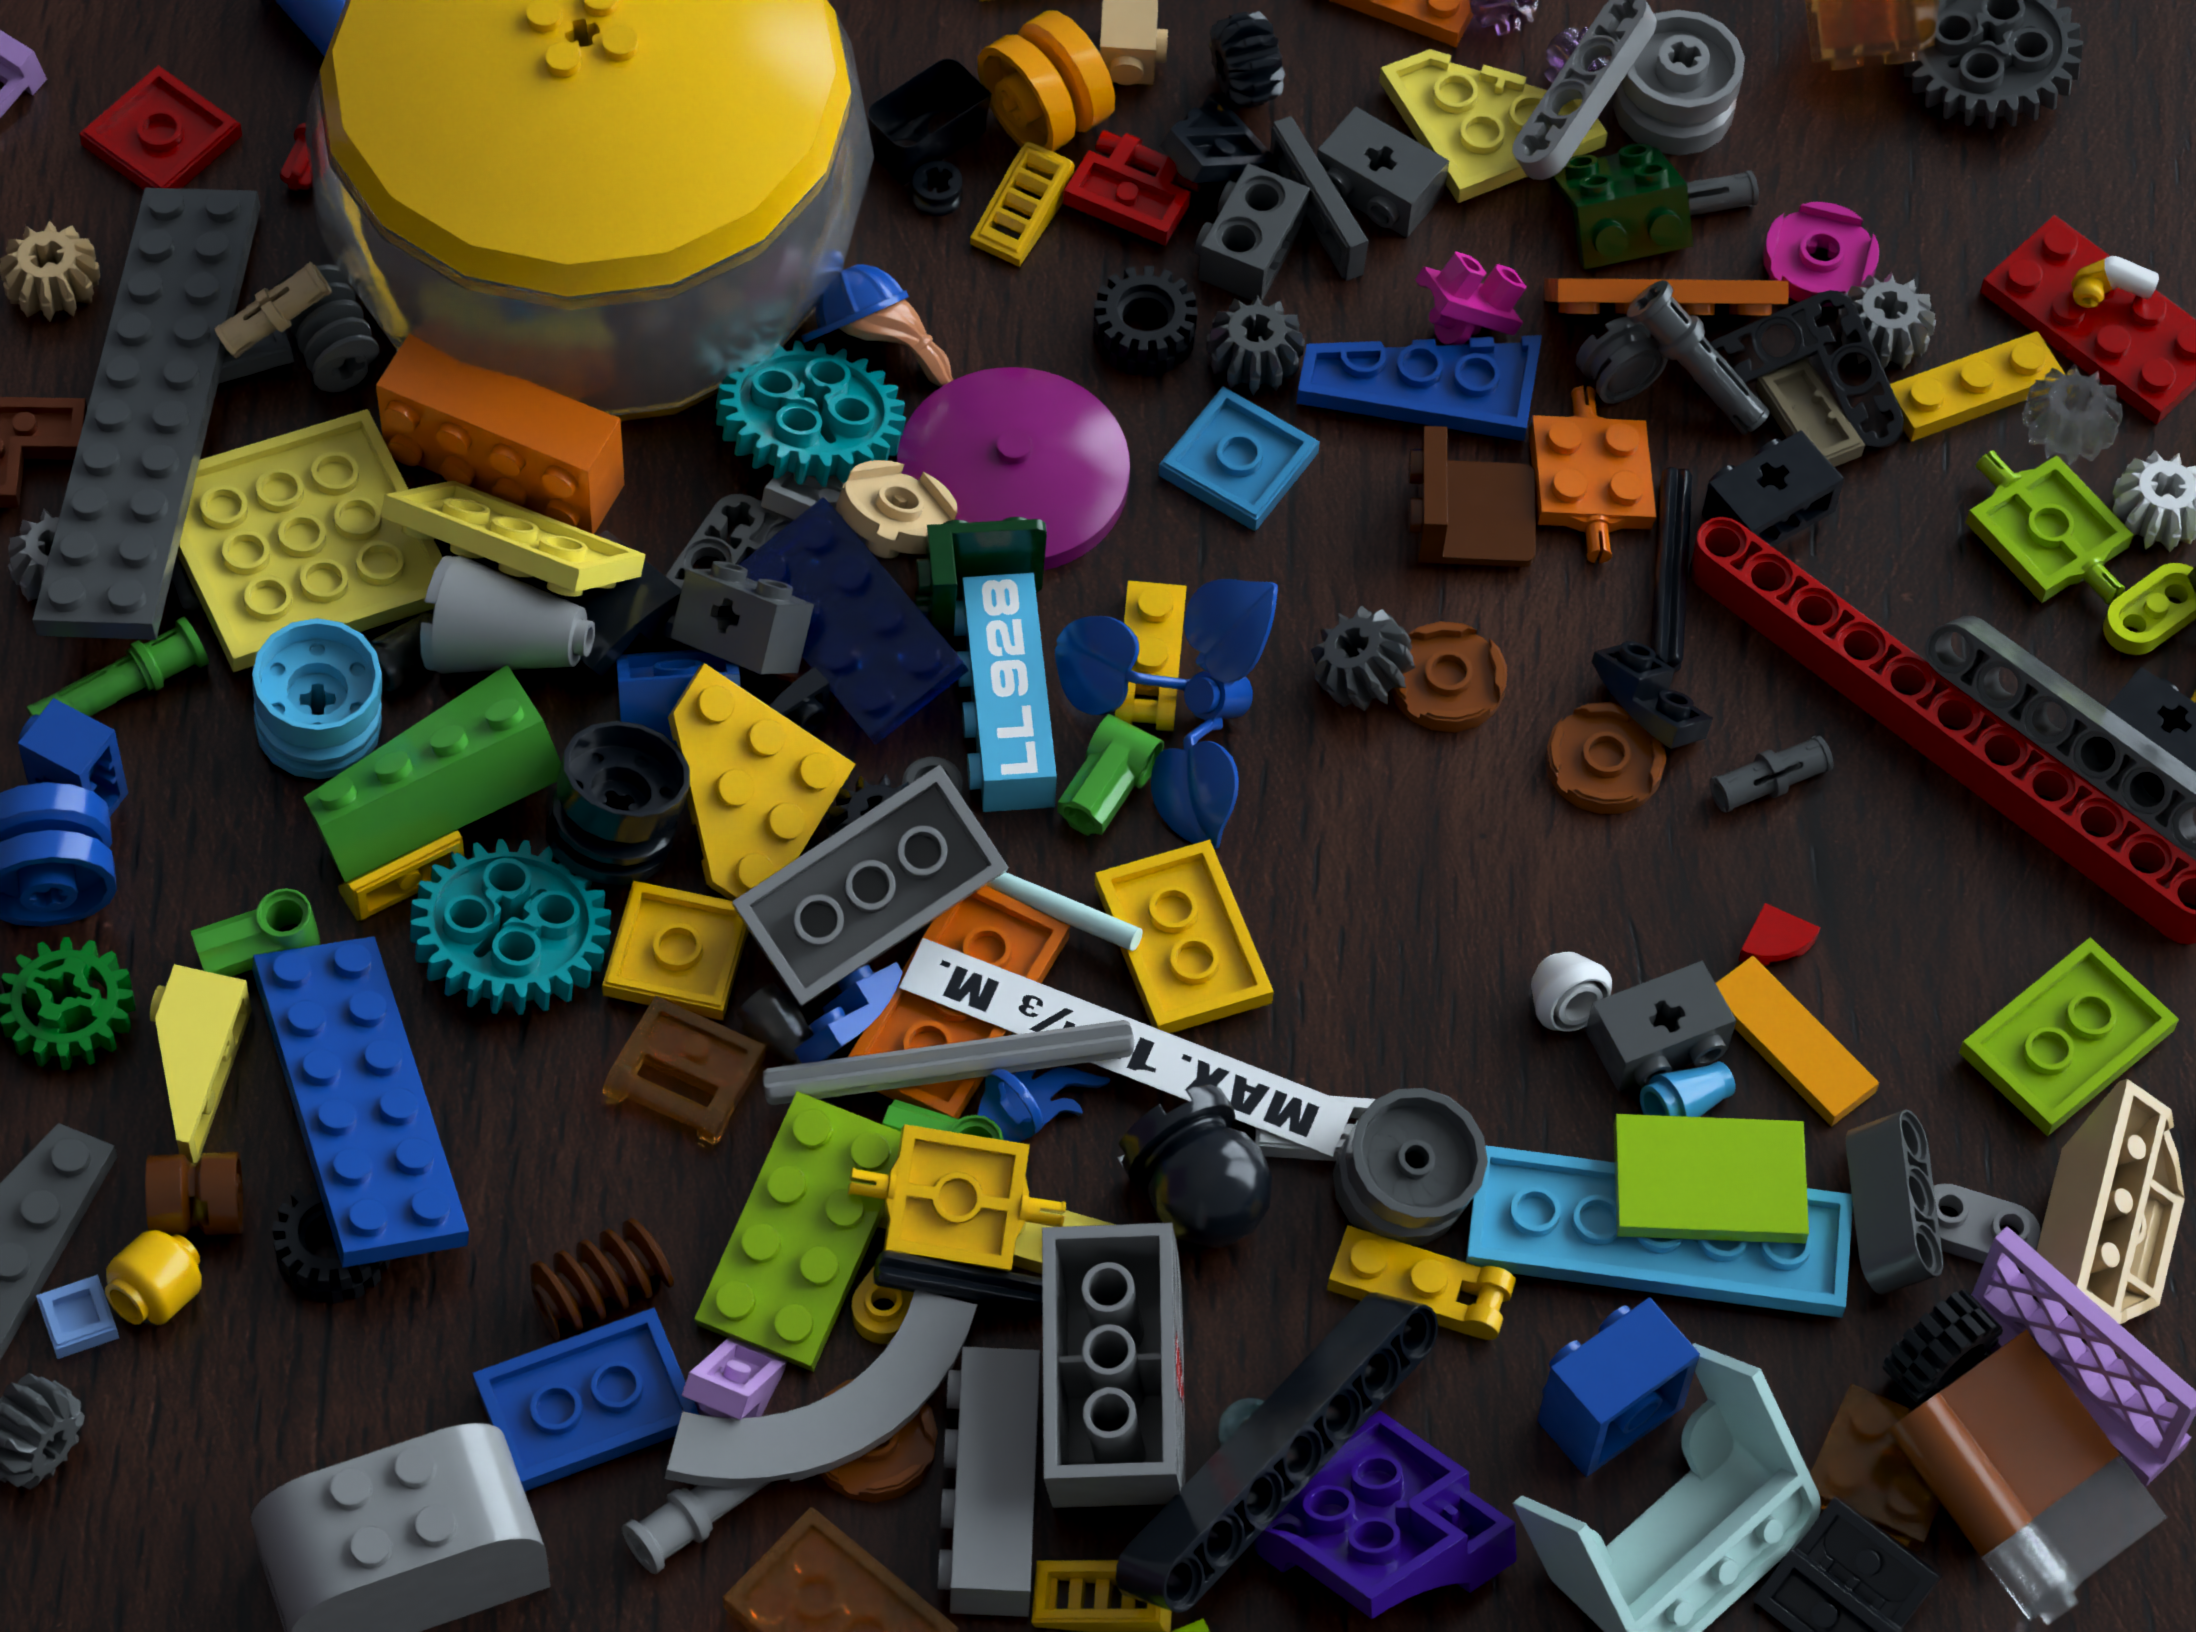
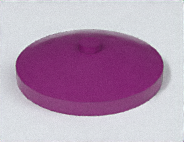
[897,367,1130,570]

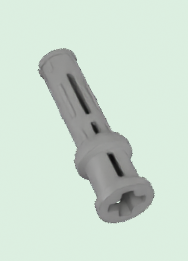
[622,1482,771,1574]

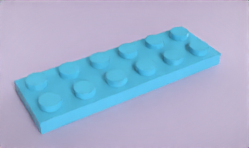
[1465,1145,1853,1318]

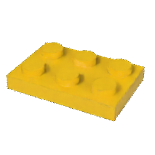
[1094,839,1274,1033]

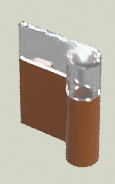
[1887,1329,2167,1625]

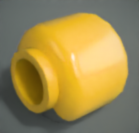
[105,1230,202,1325]

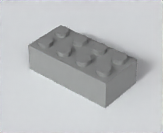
[732,765,1009,1008]

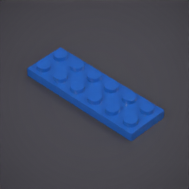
[252,936,469,1268]

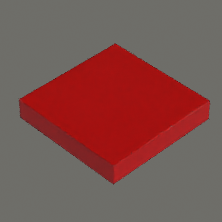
[79,65,242,190]

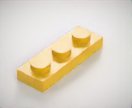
[1890,331,2065,442]

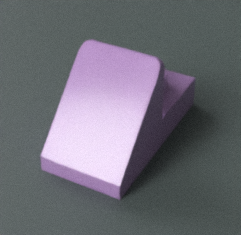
[682,1337,788,1420]

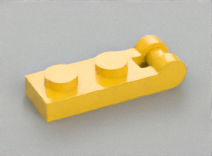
[1115,580,1187,732]
[1327,1225,1516,1340]

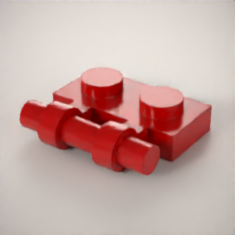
[1063,130,1204,246]

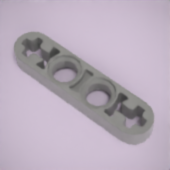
[1512,0,1657,180]

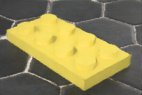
[380,480,646,597]

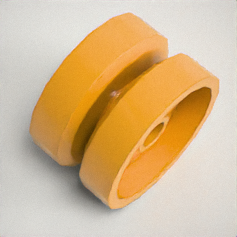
[977,11,1115,152]

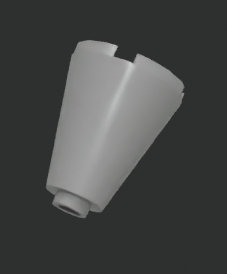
[420,555,595,674]

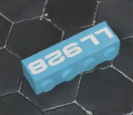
[954,573,1057,812]

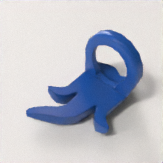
[977,1067,1110,1142]

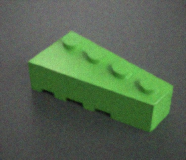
[303,664,561,883]

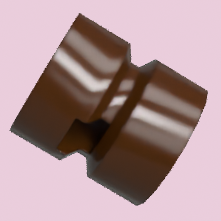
[145,1152,244,1236]

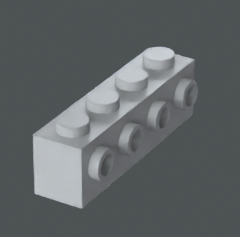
[938,1347,1040,1617]

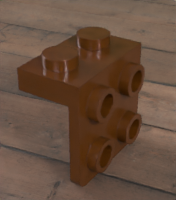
[1408,426,1536,567]

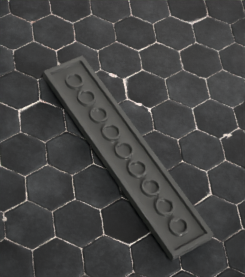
[33,188,261,640]

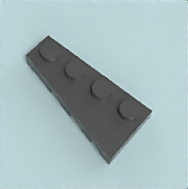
[0,1123,118,1361]

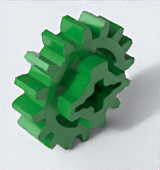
[0,937,136,1070]

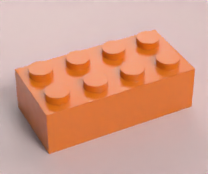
[376,333,625,534]

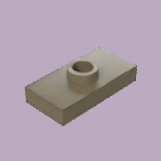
[1755,358,1865,467]

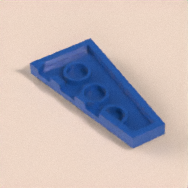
[1296,335,1542,441]

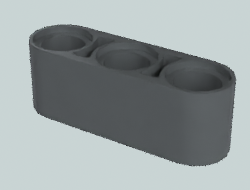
[1846,1109,1943,1295]

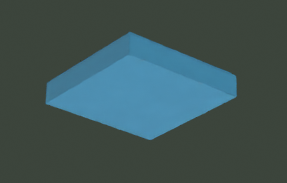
[1158,386,1320,531]

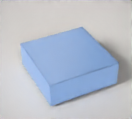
[36,1275,119,1359]

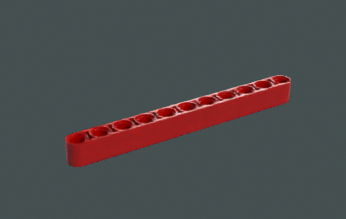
[1689,517,2196,945]

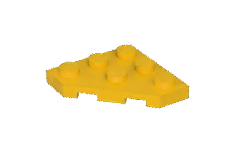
[668,663,856,901]

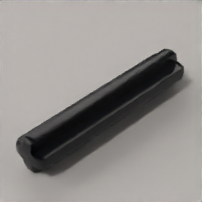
[873,1250,1043,1315]

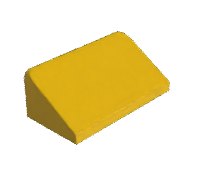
[338,830,465,921]

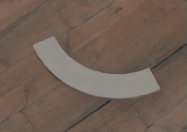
[665,1290,977,1488]

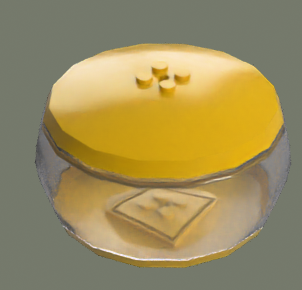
[305,0,874,421]

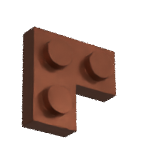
[0,397,88,508]

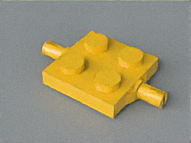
[848,1124,1066,1272]

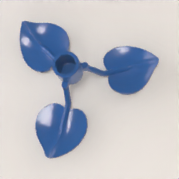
[1055,579,1278,849]

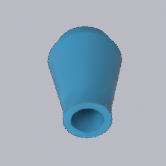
[1640,1061,1736,1117]

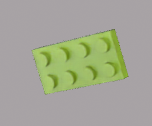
[694,1091,901,1372]

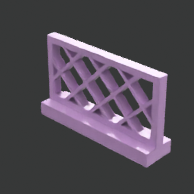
[1971,1226,2196,1488]

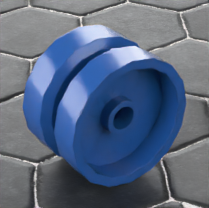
[0,782,117,927]

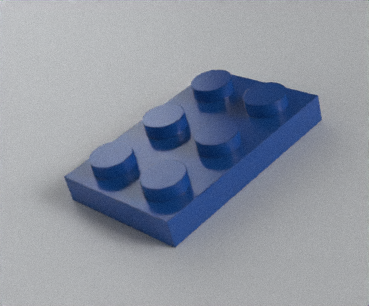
[473,1307,699,1491]

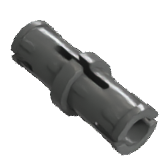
[1710,735,1834,813]

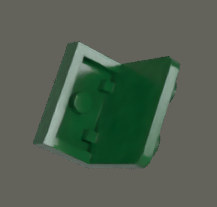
[1551,144,1693,270]
[914,517,1047,650]

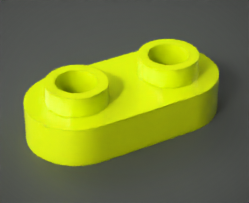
[2103,563,2196,655]

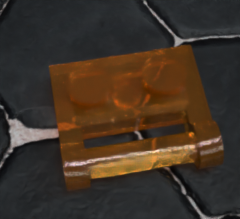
[603,995,766,1145]

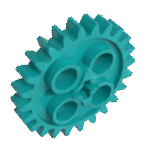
[715,341,906,487]
[410,839,611,1015]

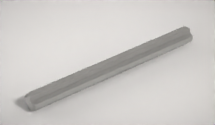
[763,1020,1134,1105]

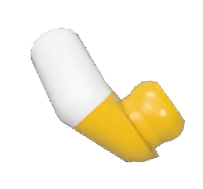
[2071,256,2159,308]

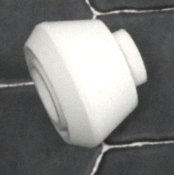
[1531,952,1612,1032]

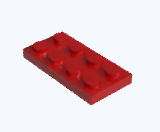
[1980,215,2196,425]

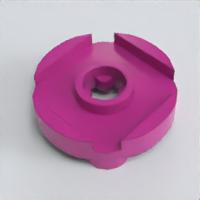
[1763,202,1879,310]

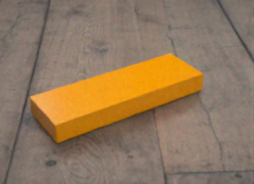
[1716,956,1879,1127]

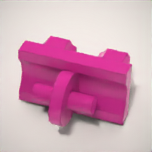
[1415,251,1527,345]

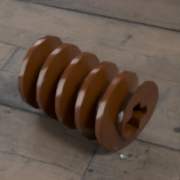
[530,1218,674,1341]

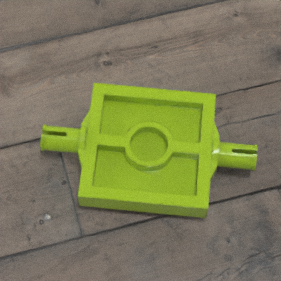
[1966,450,2134,605]

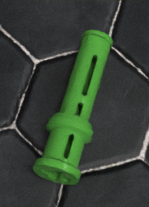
[26,617,209,718]

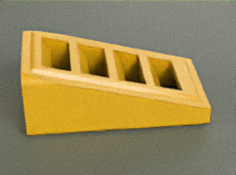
[970,141,1075,267]
[1031,1560,1172,1632]

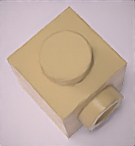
[1099,0,1168,85]

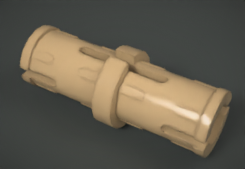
[214,261,332,359]

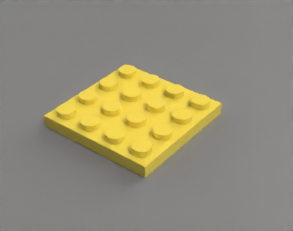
[177,409,443,672]

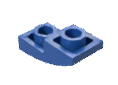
[794,962,903,1063]

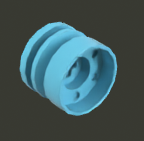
[252,618,382,780]

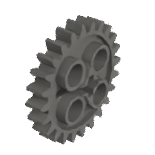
[1901,0,2083,129]

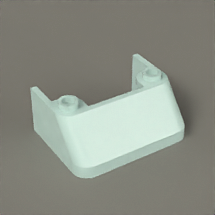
[1512,1343,1821,1632]

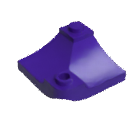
[1253,1410,1517,1619]

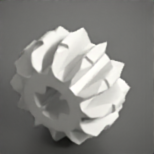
[2113,450,2196,552]

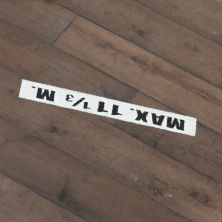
[899,938,1354,1157]

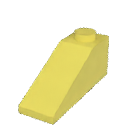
[150,964,252,1163]

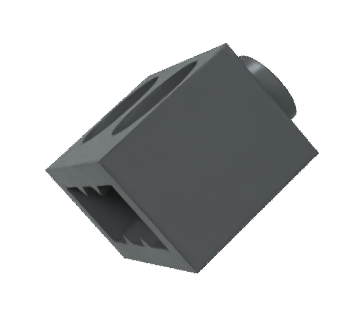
[1194,163,1310,301]

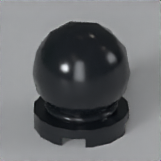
[1117,1085,1272,1249]

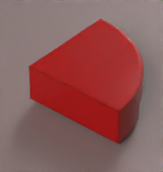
[1738,903,1821,966]

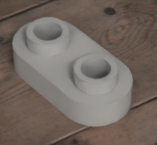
[1934,1184,2041,1268]

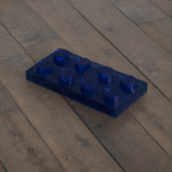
[738,497,969,745]

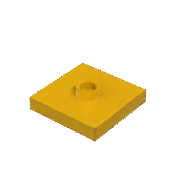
[602,881,749,1021]

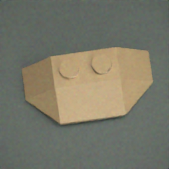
[2036,1079,2185,1324]

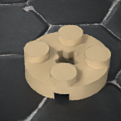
[836,460,957,559]

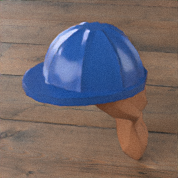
[801,264,954,388]

